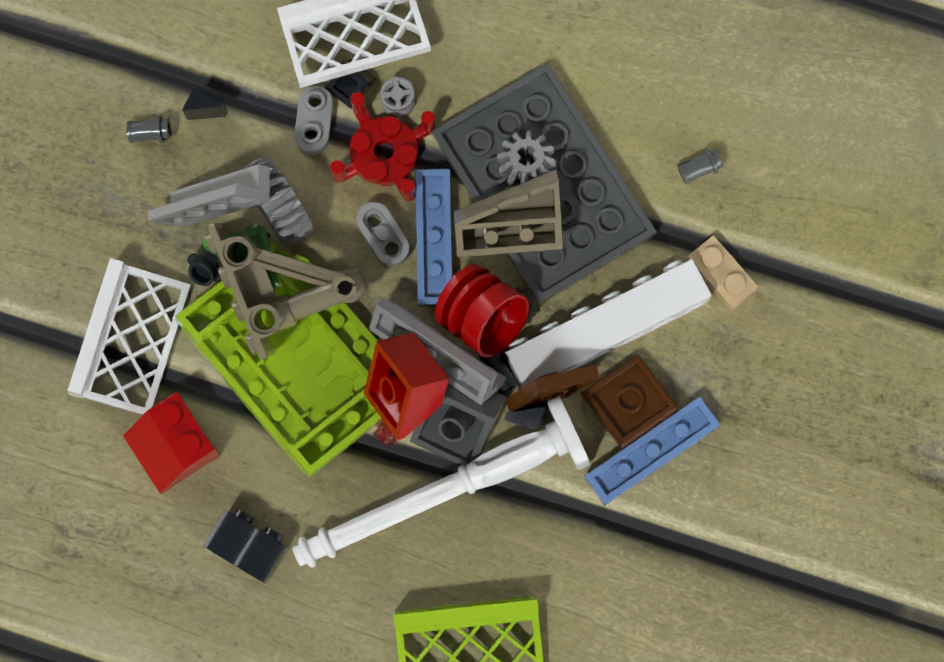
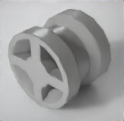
[380,77,415,118]

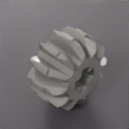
[497,130,556,186]

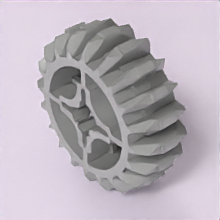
[246,156,313,247]

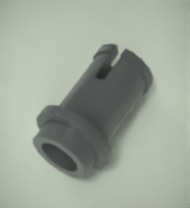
[126,116,172,143]
[677,148,723,184]

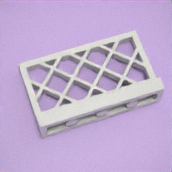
[277,0,431,88]
[67,258,191,415]

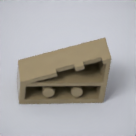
[454,170,563,257]

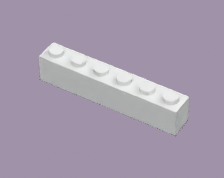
[505,259,712,389]

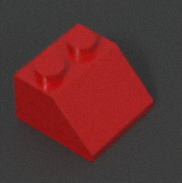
[363,333,449,440]
[123,392,220,494]

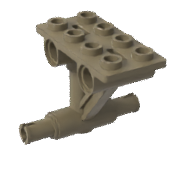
[205,223,369,360]

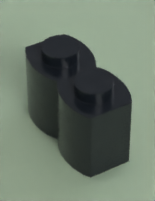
[203,508,288,584]

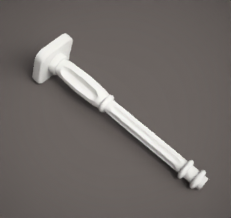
[292,396,590,568]

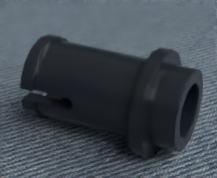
[479,352,518,394]

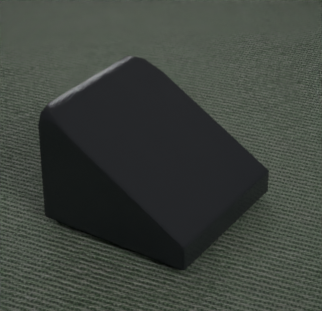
[325,59,376,109]
[182,88,228,120]
[504,403,548,431]

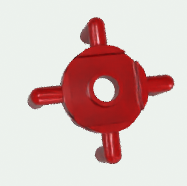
[330,92,436,202]

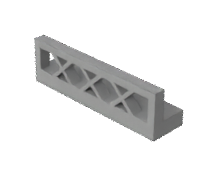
[148,164,270,227]
[369,298,506,405]

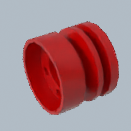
[435,264,529,358]

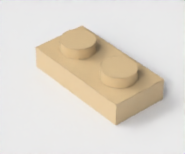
[686,235,759,311]

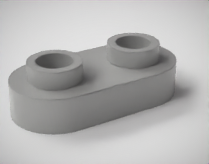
[294,86,333,155]
[356,202,409,267]

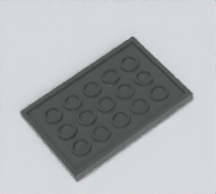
[432,63,657,305]

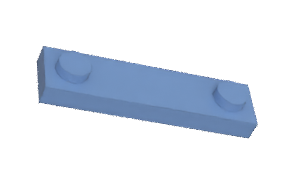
[415,169,452,307]
[584,397,720,506]

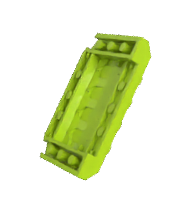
[175,243,382,478]

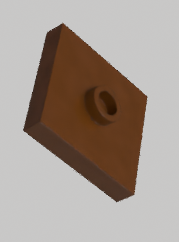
[581,354,679,450]
[505,365,599,411]

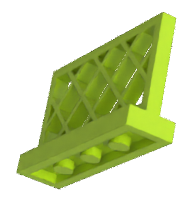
[393,596,543,662]

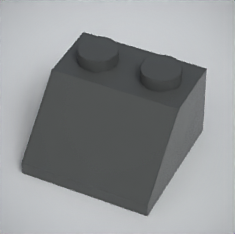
[410,383,507,466]

